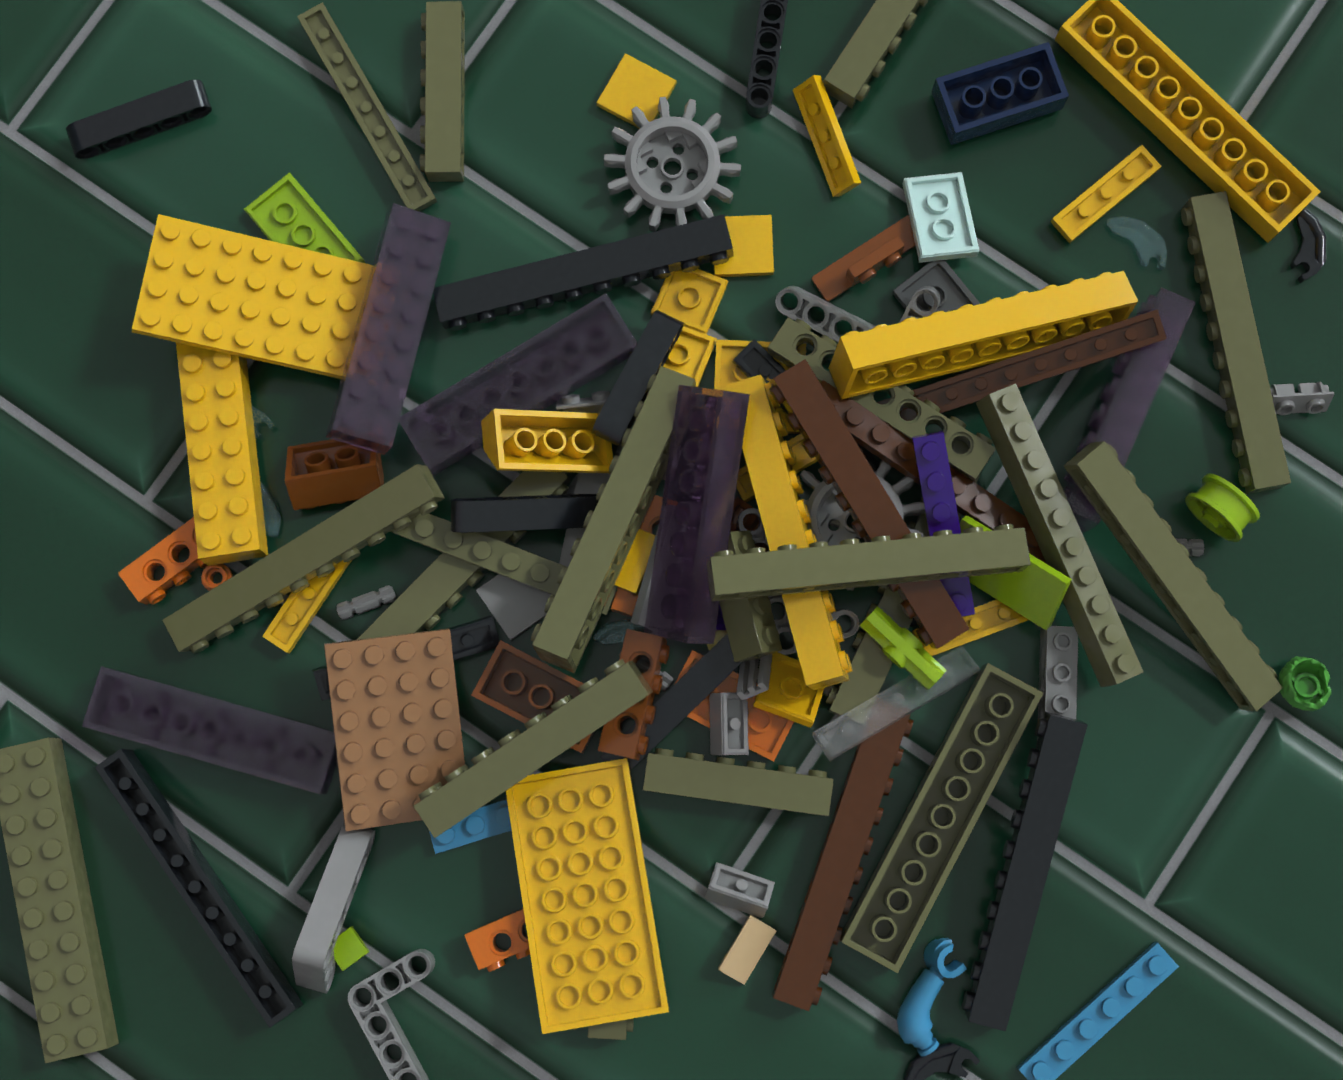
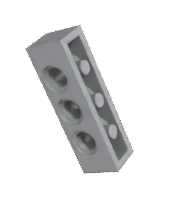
[1037,626,1078,741]

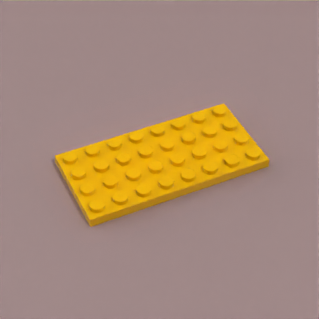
[132,214,400,387]
[506,758,670,1034]

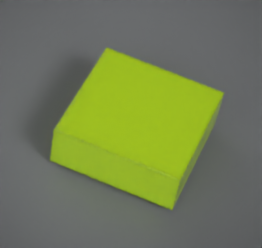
[334,926,370,971]

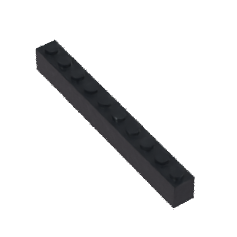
[432,214,734,331]
[962,711,1088,1031]
[95,749,304,1028]

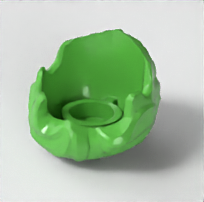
[1279,656,1332,711]

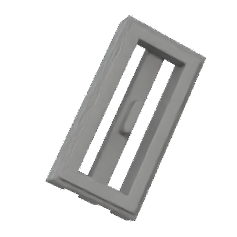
[736,654,772,701]

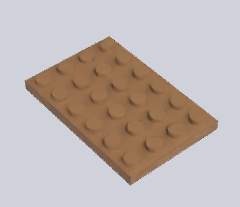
[324,628,465,831]

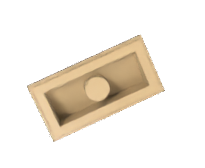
[718,914,777,985]

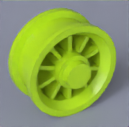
[1185,474,1260,542]

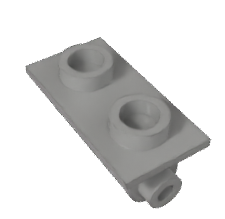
[1270,382,1334,415]
[556,391,610,413]

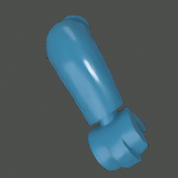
[897,938,967,1056]

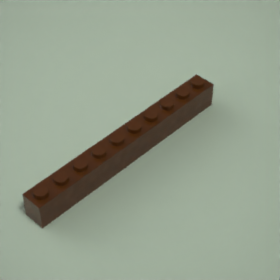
[769,359,969,649]
[772,699,914,1011]

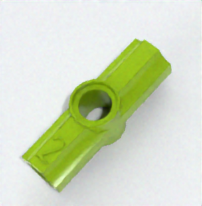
[859,606,947,690]

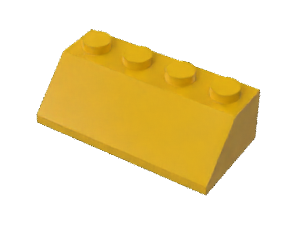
[481,409,613,473]

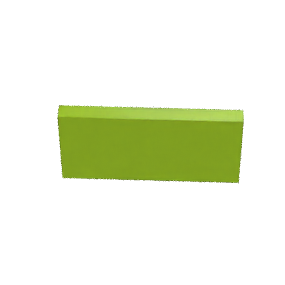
[244,172,365,263]
[960,515,1072,630]

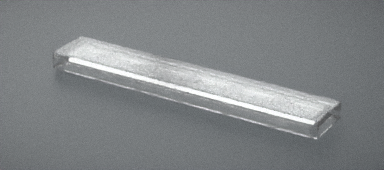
[812,645,980,761]

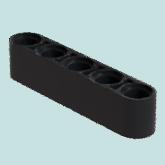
[746,0,788,119]
[66,79,212,159]
[591,310,684,446]
[451,494,598,533]

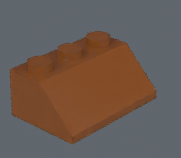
[285,432,384,510]

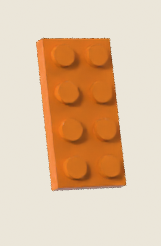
[674,650,794,762]

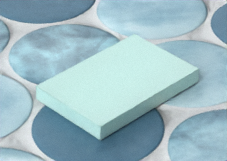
[902,172,980,263]

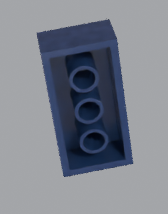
[931,42,1069,145]

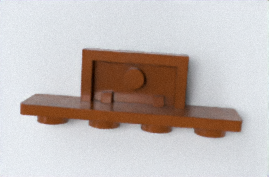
[812,215,915,302]

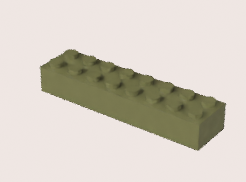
[414,659,653,838]

